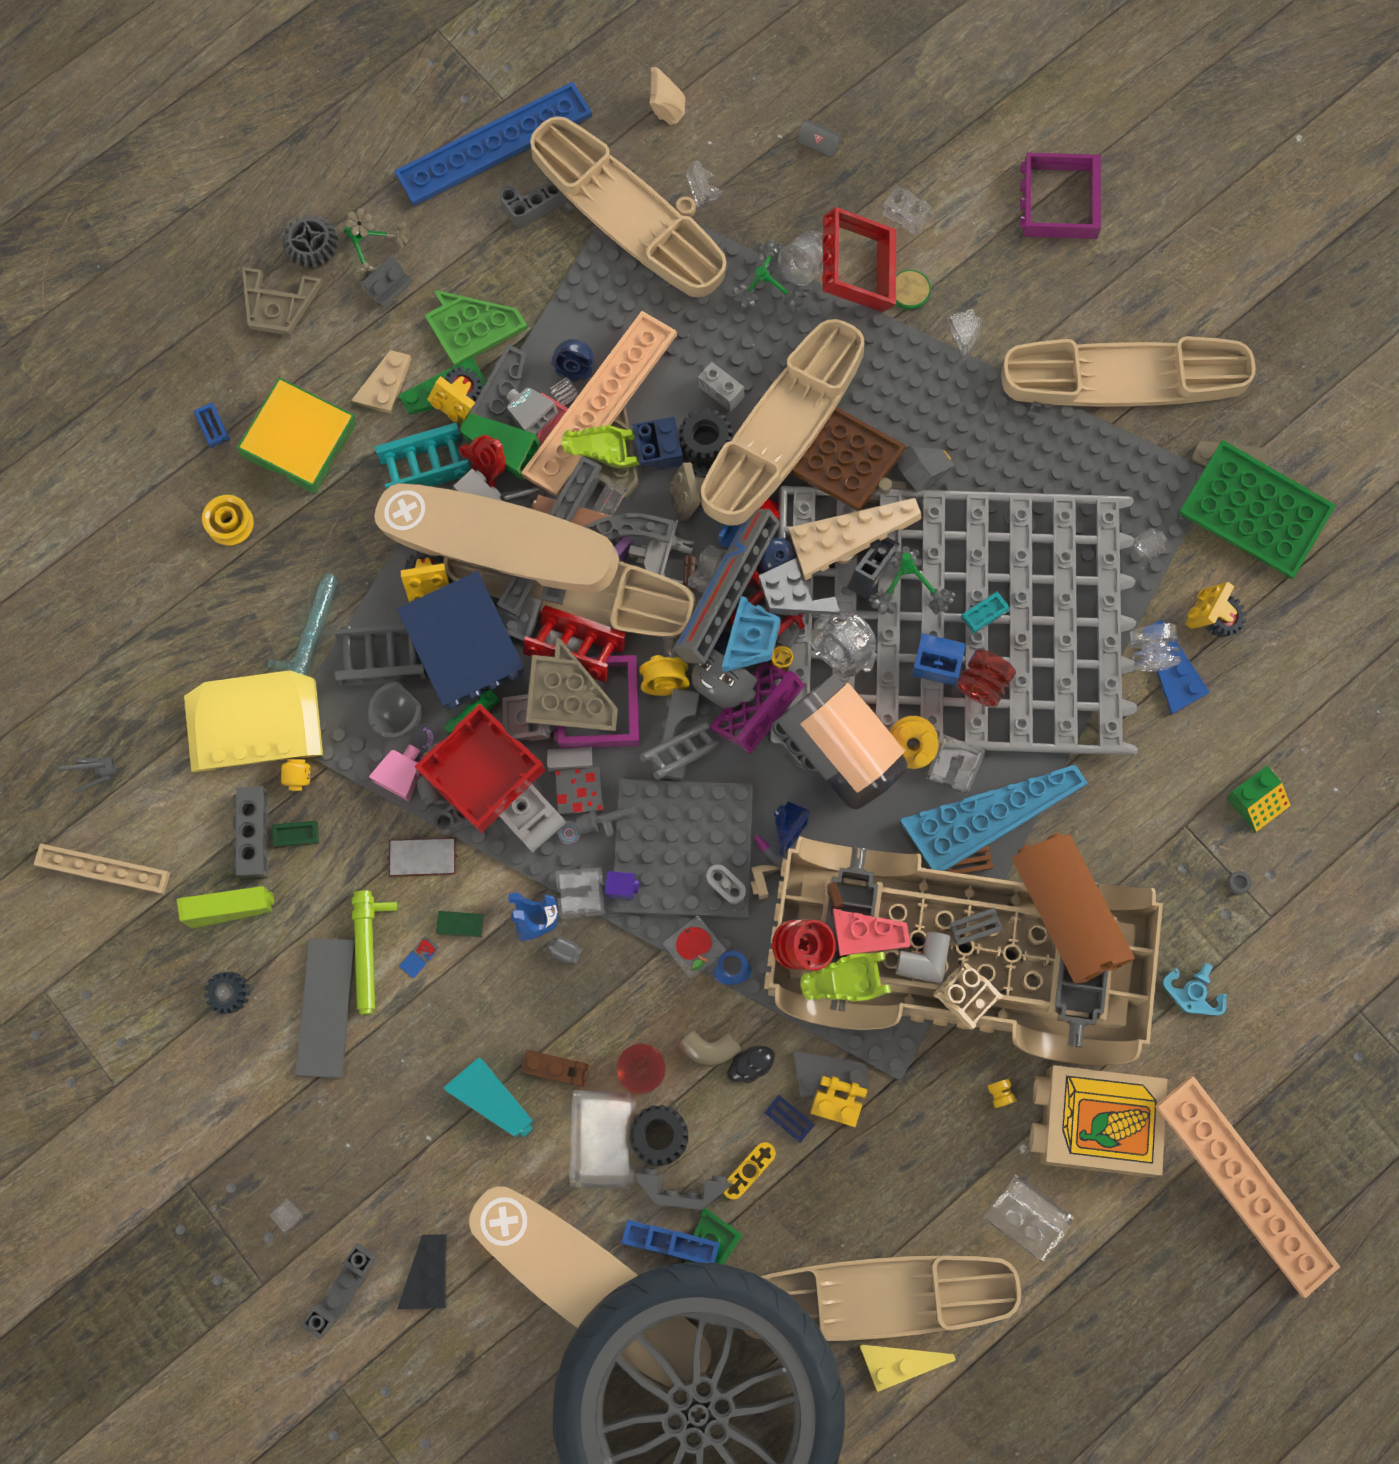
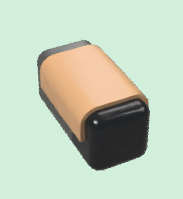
[772,673,908,810]

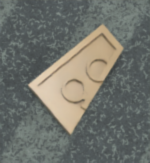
[351,350,411,414]

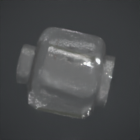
[1133,528,1168,561]

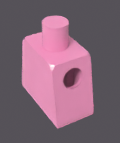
[369,744,420,802]

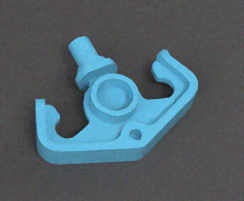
[1161,963,1227,1016]

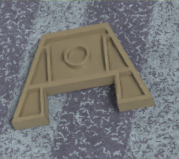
[242,267,323,335]

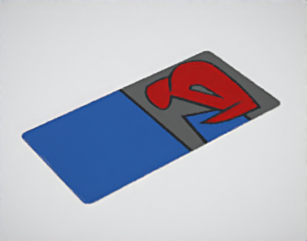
[399,936,439,978]

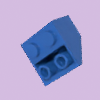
[912,633,966,686]

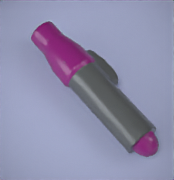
[754,835,782,872]

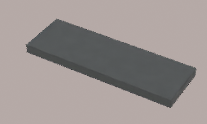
[295,938,355,1078]

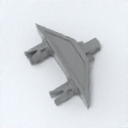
[627,519,694,585]

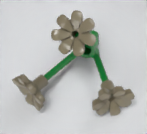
[344,208,408,286]

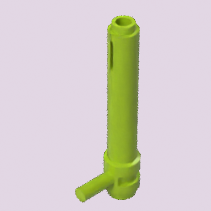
[351,891,397,1015]

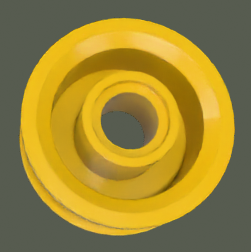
[202,495,254,546]
[639,655,690,696]
[890,716,939,769]

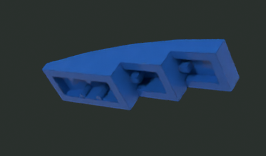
[621,1220,719,1263]

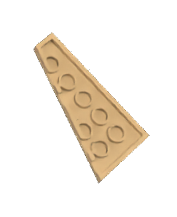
[789,498,921,581]

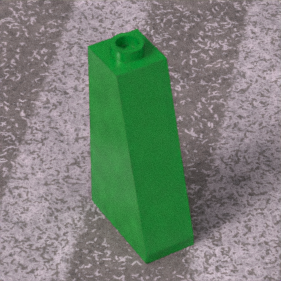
[460,413,541,480]

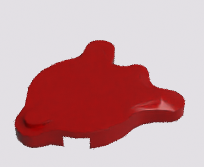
[459,435,506,488]

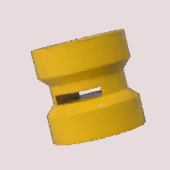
[771,646,793,672]
[987,1079,1017,1109]

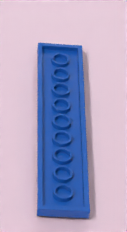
[394,82,592,206]

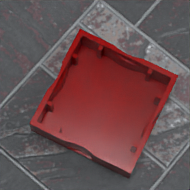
[415,703,546,833]

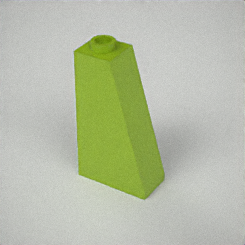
[177,886,274,929]

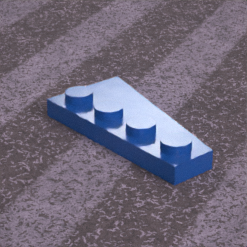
[1142,619,1210,715]

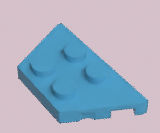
[722,596,781,672]

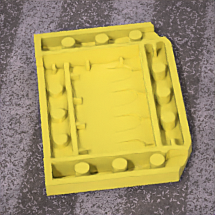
[184,670,323,773]

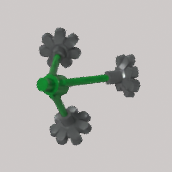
[732,239,808,312]
[869,546,955,615]

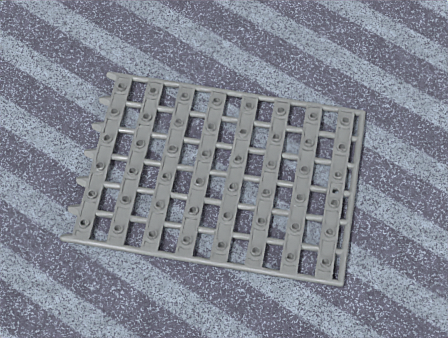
[771,486,1138,755]

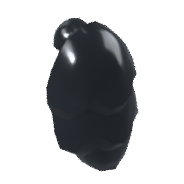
[727,1045,775,1084]

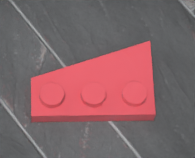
[832,909,910,957]

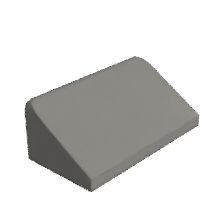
[547,747,593,772]

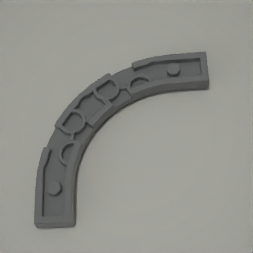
[541,513,674,605]

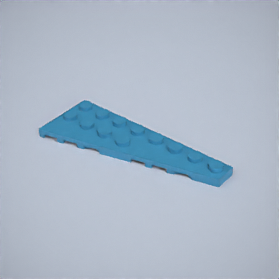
[899,765,1088,871]

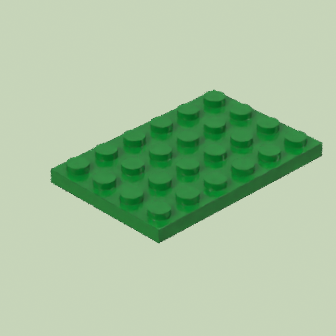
[1178,440,1336,579]

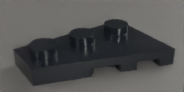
[397,1234,447,1309]

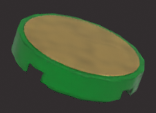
[896,270,931,310]

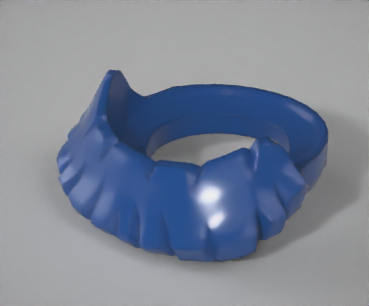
[713,950,752,985]

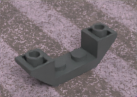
[635,1168,732,1210]
[301,1243,376,1340]

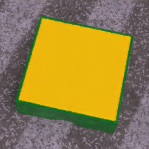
[237,377,356,495]

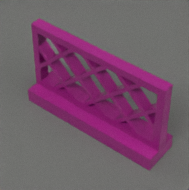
[709,662,805,754]

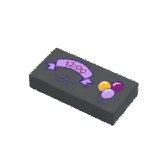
[414,724,437,763]

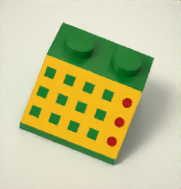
[1226,766,1291,833]

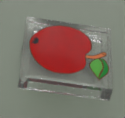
[662,915,727,980]

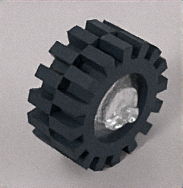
[204,972,250,1014]

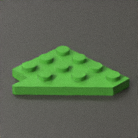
[425,290,528,366]

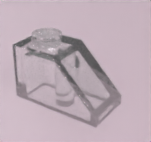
[949,309,983,360]

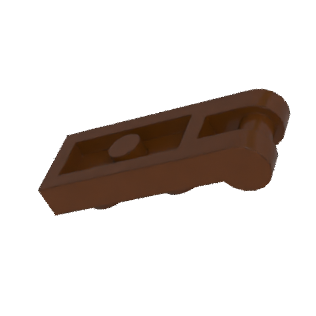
[521,1049,589,1087]

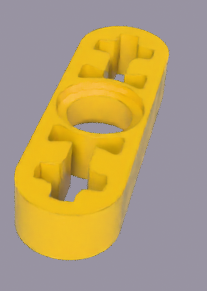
[724,1142,776,1200]

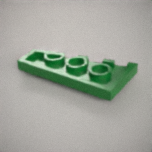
[398,357,487,415]
[685,1208,744,1265]

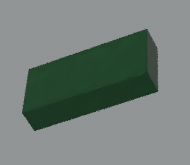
[272,821,319,848]
[436,911,484,938]

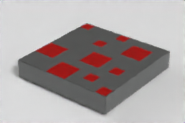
[555,767,603,816]

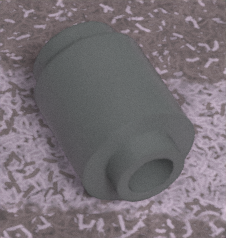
[416,775,443,807]
[548,935,584,965]

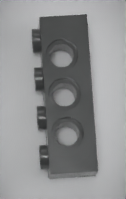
[233,786,268,880]

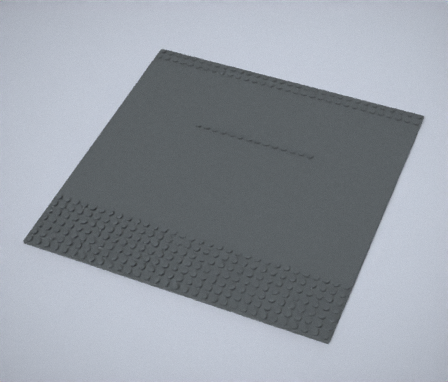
[310,224,1204,1080]

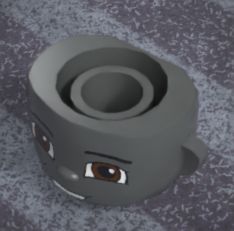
[691,649,758,708]

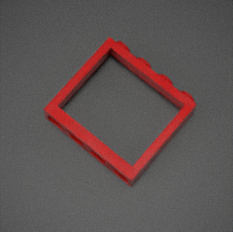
[822,207,896,312]

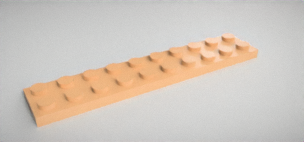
[521,311,677,497]
[1155,1076,1340,1298]

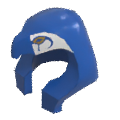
[508,892,558,941]

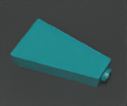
[444,1057,535,1138]

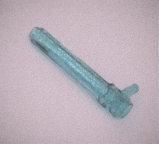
[268,573,338,676]

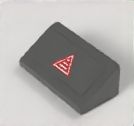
[798,119,841,157]

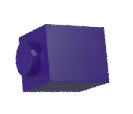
[605,871,639,900]

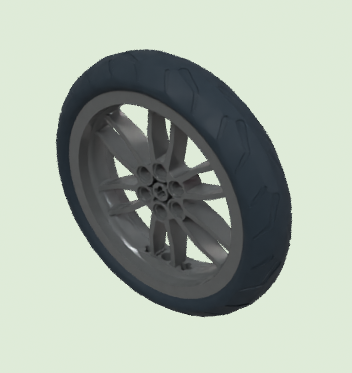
[553,1262,845,1464]

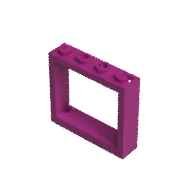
[1020,152,1101,239]
[554,655,640,749]

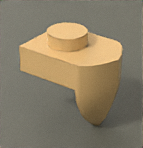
[750,865,780,900]

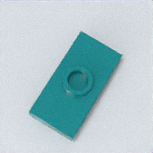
[961,591,1010,635]

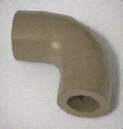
[677,1030,742,1066]

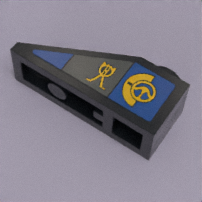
[847,537,900,598]

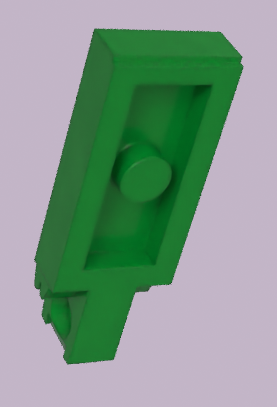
[444,690,500,736]

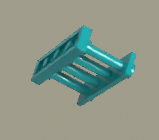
[374,423,471,490]

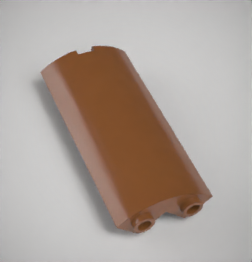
[1011,833,1135,983]

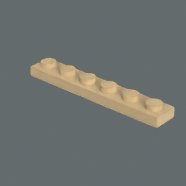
[33,844,170,895]

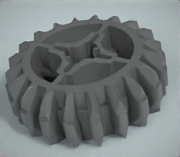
[282,214,338,269]

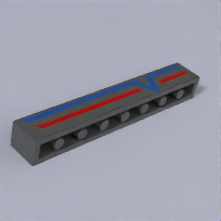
[673,509,780,664]

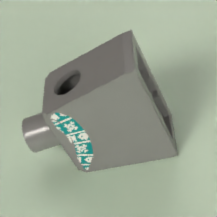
[506,387,559,434]

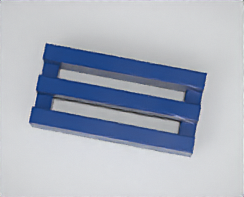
[194,402,230,448]

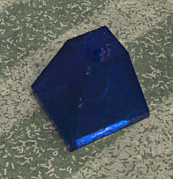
[774,801,811,857]

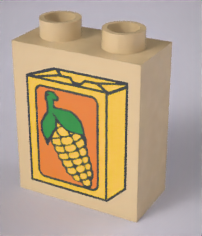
[1029,1065,1168,1178]

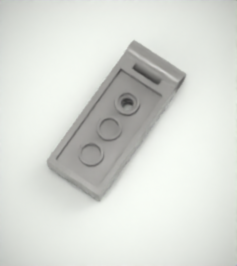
[499,784,566,853]

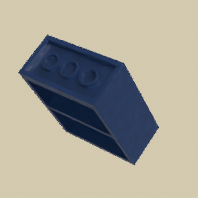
[397,571,524,710]

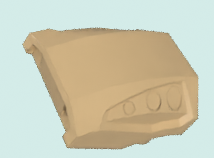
[650,67,685,125]
[933,963,1003,1029]

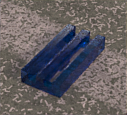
[764,1095,815,1143]

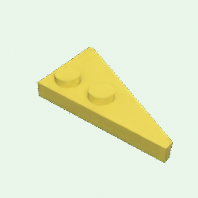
[860,1345,956,1392]

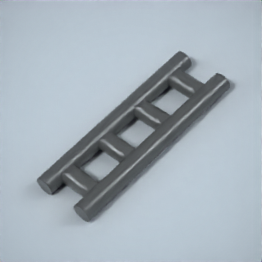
[640,722,723,780]

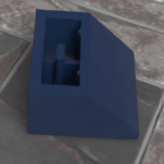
[633,416,683,469]

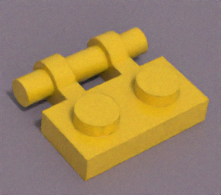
[810,1076,867,1127]

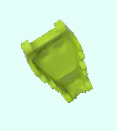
[562,425,639,468]
[801,952,891,1001]

